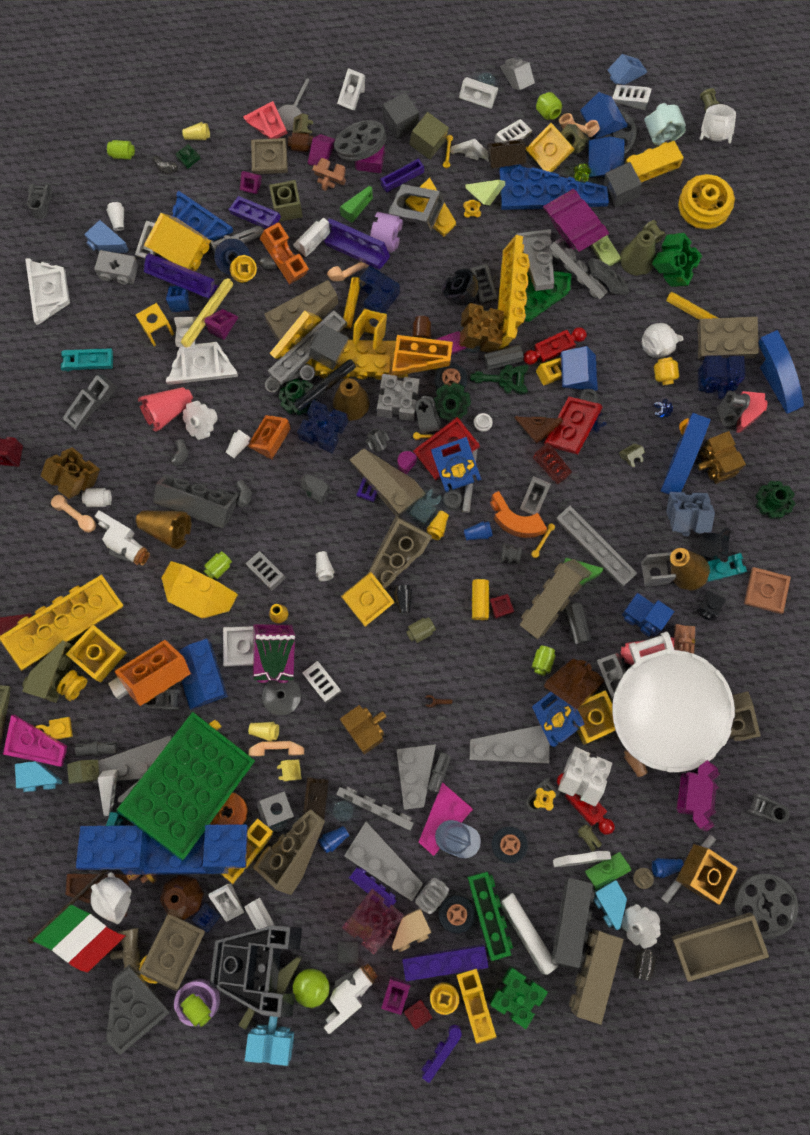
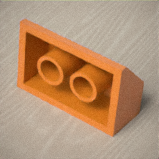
[114,640,191,706]

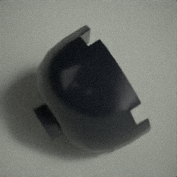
[442,268,480,306]

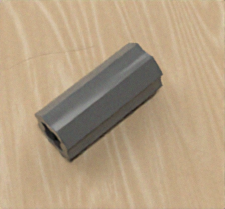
[484,345,523,370]
[565,603,591,645]

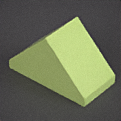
[466,180,505,206]

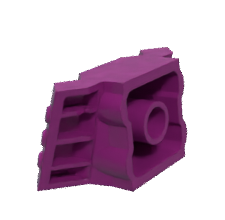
[543,189,609,252]
[677,760,720,832]

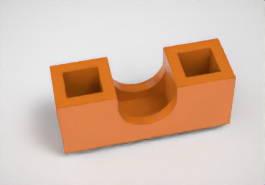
[260,222,309,285]

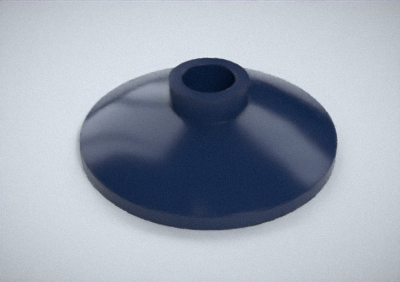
[214,238,250,276]

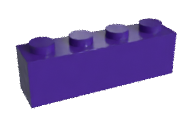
[402,944,488,981]

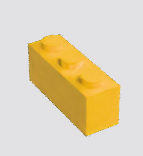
[625,141,684,182]

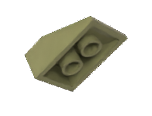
[22,640,73,703]

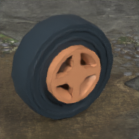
[434,363,468,390]
[491,826,528,863]
[438,895,475,934]

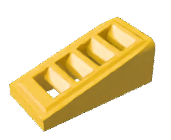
[536,357,562,386]

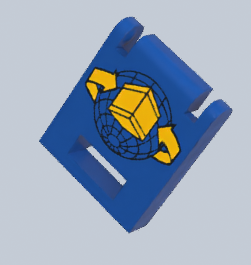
[431,437,481,492]
[532,692,584,747]

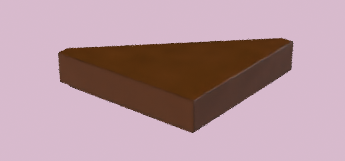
[514,416,563,444]

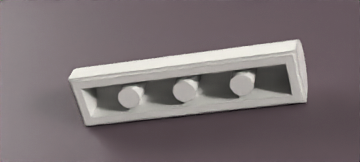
[500,893,558,975]

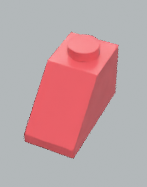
[736,391,767,433]

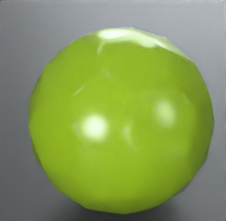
[293,969,329,1008]

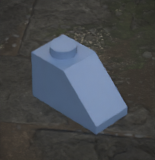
[608,54,647,85]
[84,220,129,253]

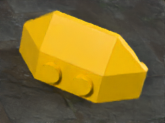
[162,561,238,619]

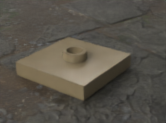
[251,138,288,174]

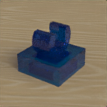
[192,903,221,933]

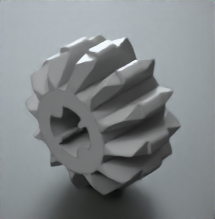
[415,878,449,914]

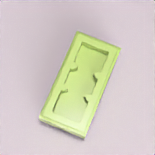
[590,236,621,266]

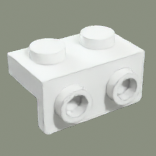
[293,218,330,257]

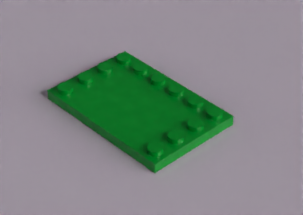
[116,712,255,861]

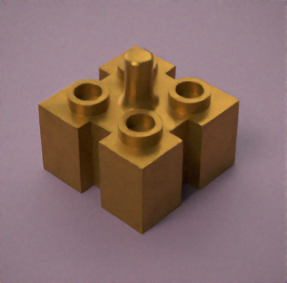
[459,303,504,352]
[697,431,746,484]
[41,447,100,499]
[340,705,387,755]

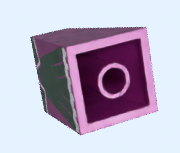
[253,624,295,683]

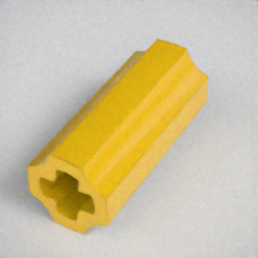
[472,579,489,620]

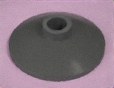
[262,680,301,716]

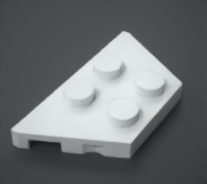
[25,258,70,325]
[166,342,238,385]

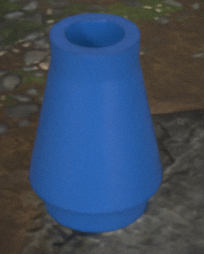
[464,521,493,541]
[318,826,349,854]
[652,858,684,879]

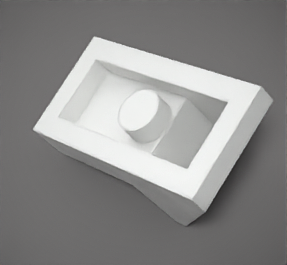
[337,68,365,110]
[174,316,197,347]

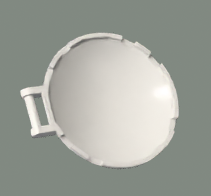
[612,632,735,772]

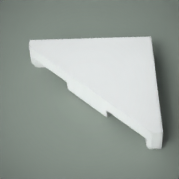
[450,139,489,162]

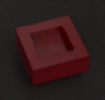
[489,594,514,619]
[404,999,433,1030]

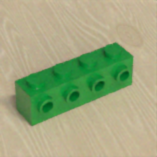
[467,871,513,961]

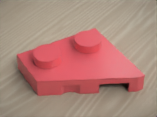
[243,101,288,139]

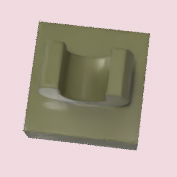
[293,113,313,134]
[619,444,645,467]

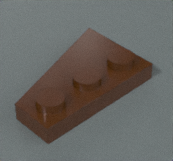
[65,874,129,917]

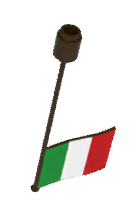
[28,870,126,973]

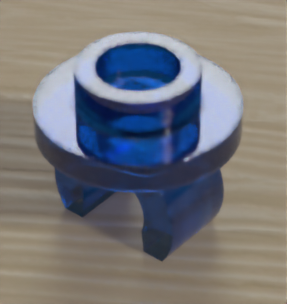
[654,399,673,417]
[591,413,608,432]

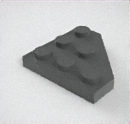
[106,964,170,1055]

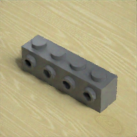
[551,878,595,970]

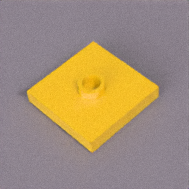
[526,123,574,172]
[341,572,395,627]

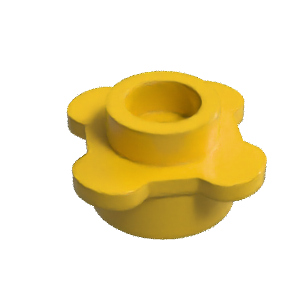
[463,200,481,218]
[534,788,556,811]

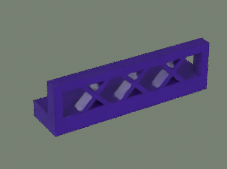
[324,218,390,270]
[144,253,219,298]

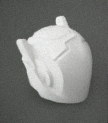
[700,104,736,144]
[642,323,684,358]
[91,872,132,924]

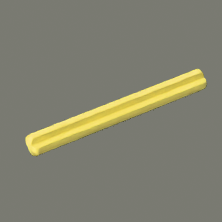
[181,278,233,348]

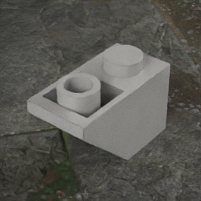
[500,58,535,90]

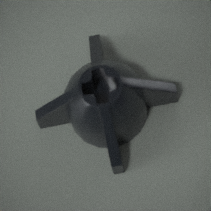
[700,527,731,563]

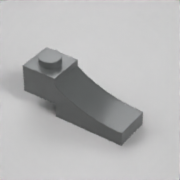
[63,375,117,430]

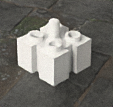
[558,747,612,806]

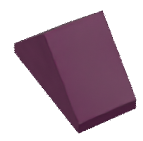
[308,134,335,166]
[354,144,385,173]
[204,309,238,340]
[381,976,410,1015]

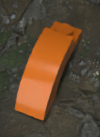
[490,491,547,538]

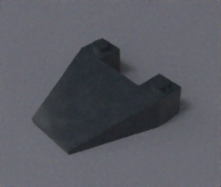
[210,925,302,1018]

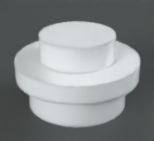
[474,413,492,432]

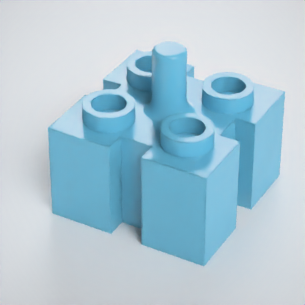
[245,1016,294,1066]

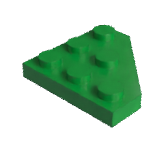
[524,271,572,322]

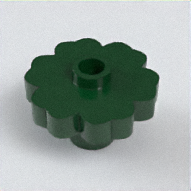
[279,379,316,415]
[434,382,471,421]
[755,481,795,519]

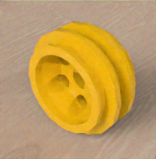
[678,174,735,230]

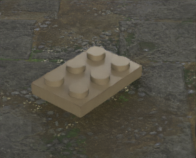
[139,914,205,991]

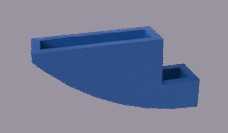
[758,330,804,414]
[661,413,711,494]

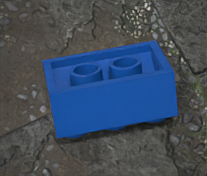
[178,639,228,710]

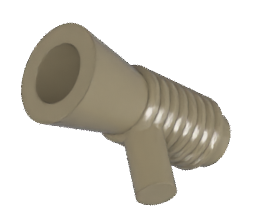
[110,928,140,975]

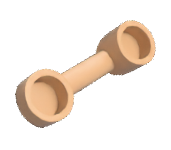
[559,113,600,137]
[327,261,369,282]
[51,494,96,533]
[249,741,304,756]

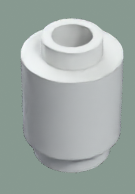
[82,488,112,507]

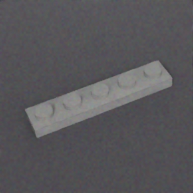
[268,310,347,385]
[556,506,637,588]

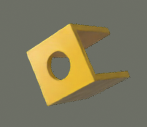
[136,303,174,346]
[353,309,387,350]

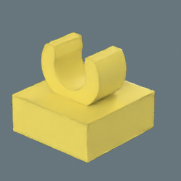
[277,760,302,781]

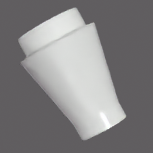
[106,202,124,231]
[226,429,251,458]
[316,551,335,581]

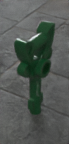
[470,365,529,395]

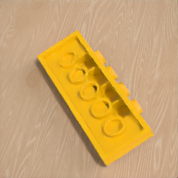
[497,235,530,350]
[299,340,408,380]
[0,575,123,671]

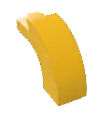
[221,818,273,884]
[457,969,497,1044]

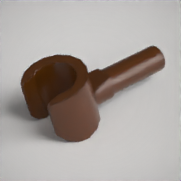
[425,695,452,708]

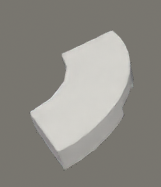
[553,851,611,867]

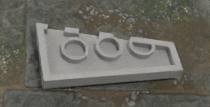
[516,229,554,291]
[549,237,608,299]
[469,725,549,764]
[93,735,172,783]
[336,787,414,831]

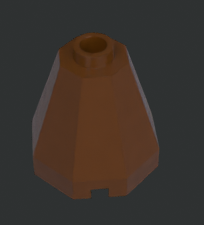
[160,875,205,920]

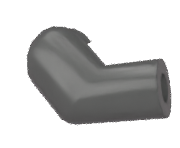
[259,257,278,269]
[171,439,189,466]
[235,480,252,508]

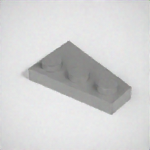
[397,744,436,810]

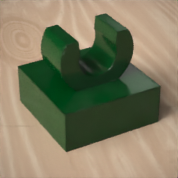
[175,144,201,169]

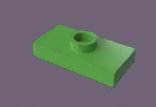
[585,852,631,890]

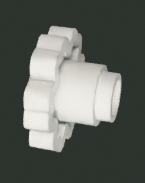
[183,401,217,440]
[622,904,661,948]

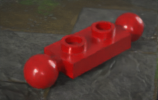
[523,327,586,365]
[557,773,615,835]

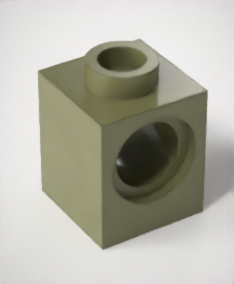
[561,124,589,153]
[67,760,99,784]

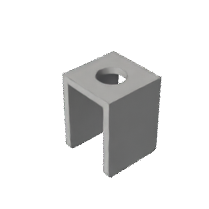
[641,552,676,586]
[257,791,294,827]

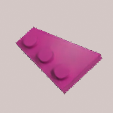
[3,715,67,767]
[419,782,473,856]

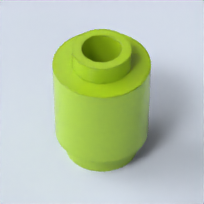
[107,140,135,160]
[204,551,232,579]
[531,645,556,676]
[180,993,212,1027]

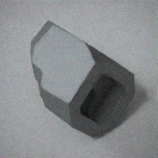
[301,474,330,504]

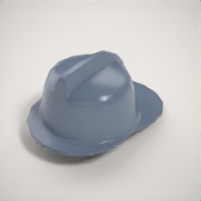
[435,820,481,858]

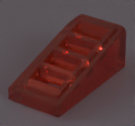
[533,442,572,484]

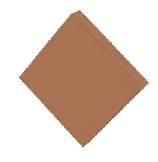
[744,567,791,614]

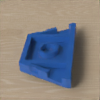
[172,191,233,241]

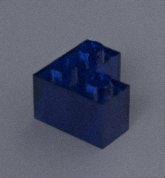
[359,265,400,314]

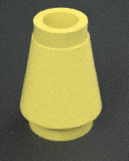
[182,122,210,140]
[248,722,279,742]

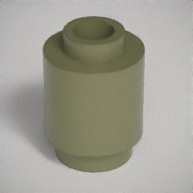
[406,617,436,643]

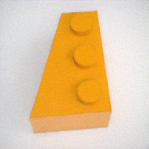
[392,335,453,376]

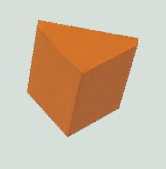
[247,415,291,460]

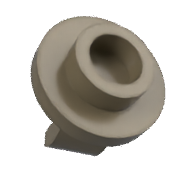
[633,868,654,889]

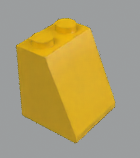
[144,213,211,271]

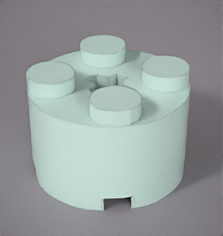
[644,103,686,145]

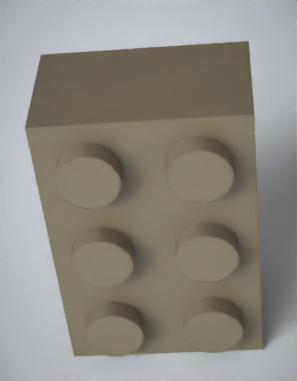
[697,317,759,360]

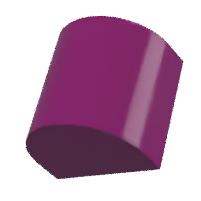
[240,171,262,194]
[398,451,417,474]

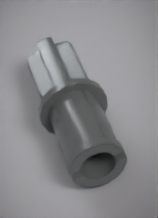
[427,753,451,794]

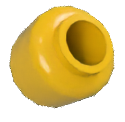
[654,357,679,386]

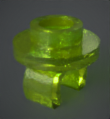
[573,164,591,182]

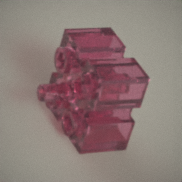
[342,889,404,955]

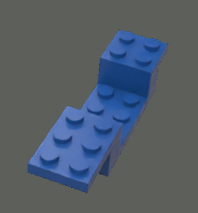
[76,825,248,875]

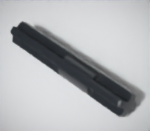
[294,359,356,411]

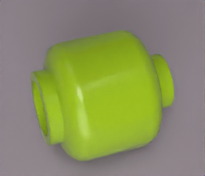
[536,92,562,120]

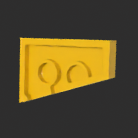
[405,178,456,237]
[270,311,322,360]

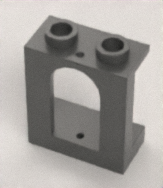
[388,184,444,232]

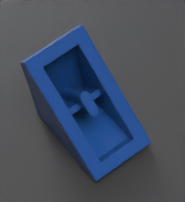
[166,285,190,312]

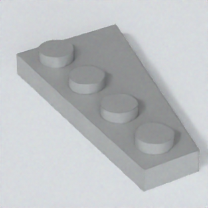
[344,822,423,901]

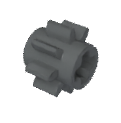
[365,428,390,452]

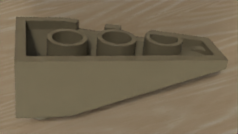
[349,449,426,516]
[367,515,432,589]
[729,692,760,741]
[253,809,325,895]

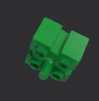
[652,233,702,287]
[489,966,548,1029]

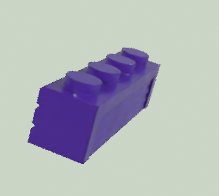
[381,158,424,193]
[349,867,397,911]

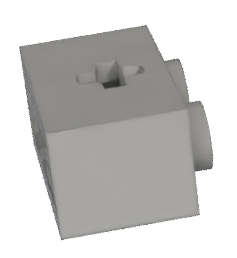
[94,250,139,285]
[597,653,626,698]

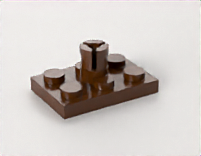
[544,658,605,709]

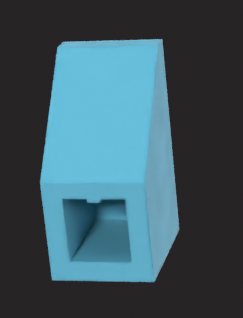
[15,761,62,792]
[593,880,627,930]

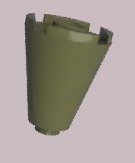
[620,230,656,276]

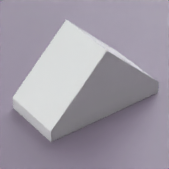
[208,883,244,922]

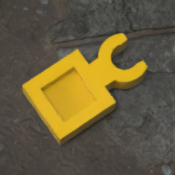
[36,717,73,740]

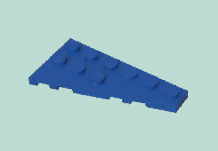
[499,164,609,210]

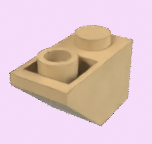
[392,909,431,952]

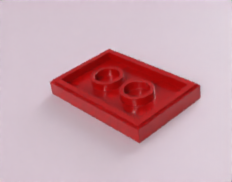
[544,397,603,455]
[413,417,480,480]

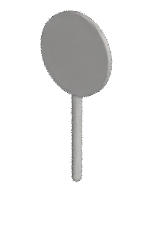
[278,78,309,131]

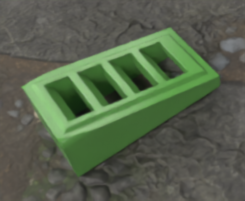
[340,186,373,223]

